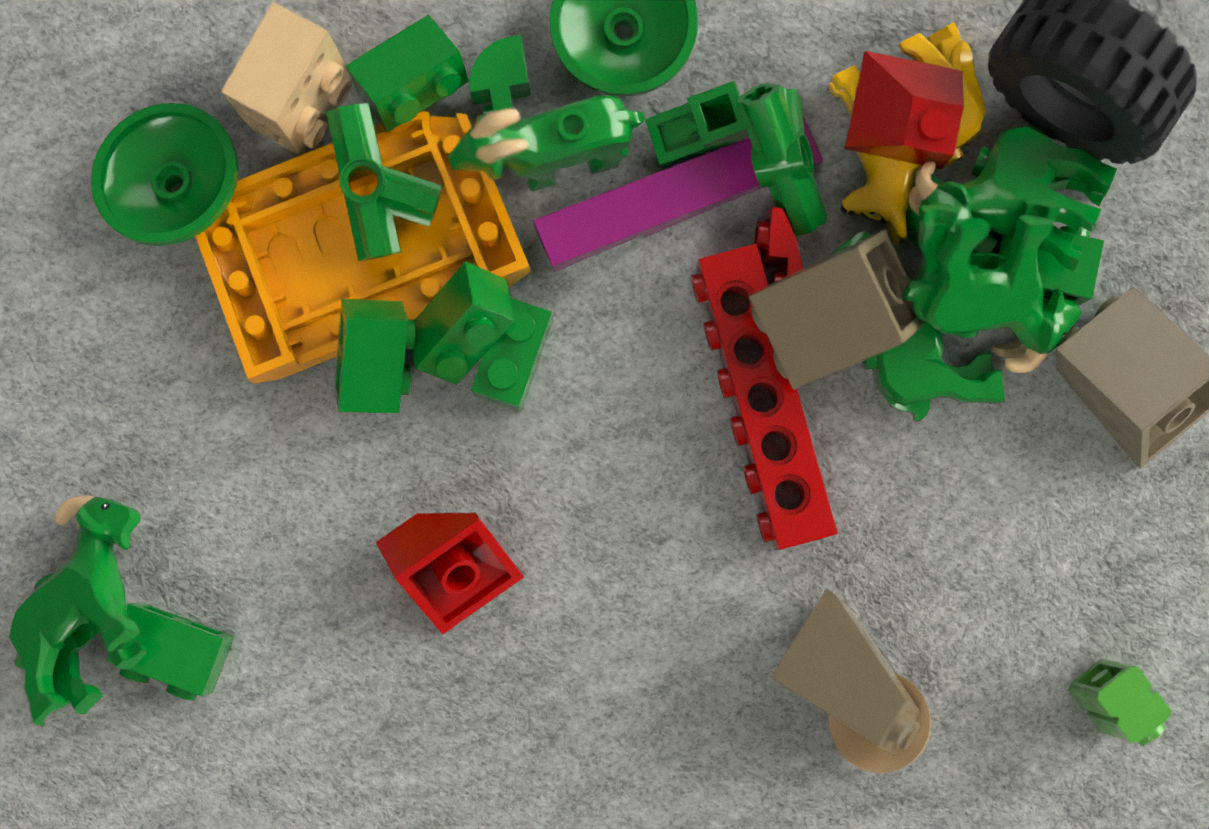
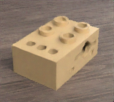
[221,1,352,156]

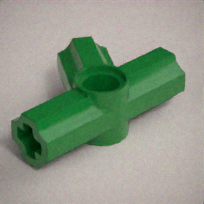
[736,82,827,236]
[326,103,443,261]

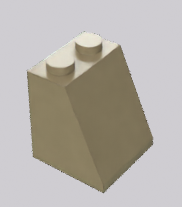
[749,229,927,390]
[1056,287,1209,468]
[771,588,921,755]

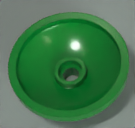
[550,0,698,97]
[91,103,239,246]

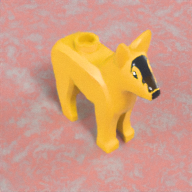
[828,22,986,245]

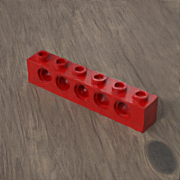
[690,243,838,550]

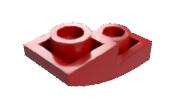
[754,207,803,284]

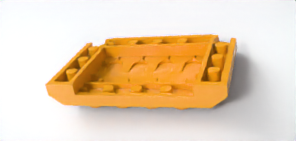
[195,111,531,384]

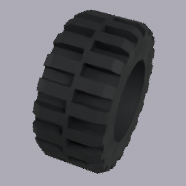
[988,0,1197,164]

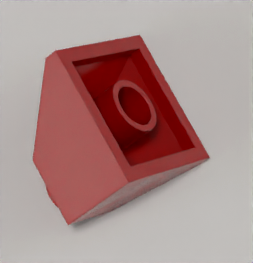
[844,51,964,169]
[375,513,524,635]

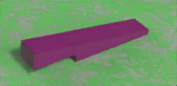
[533,116,824,272]

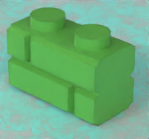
[1068,660,1172,745]

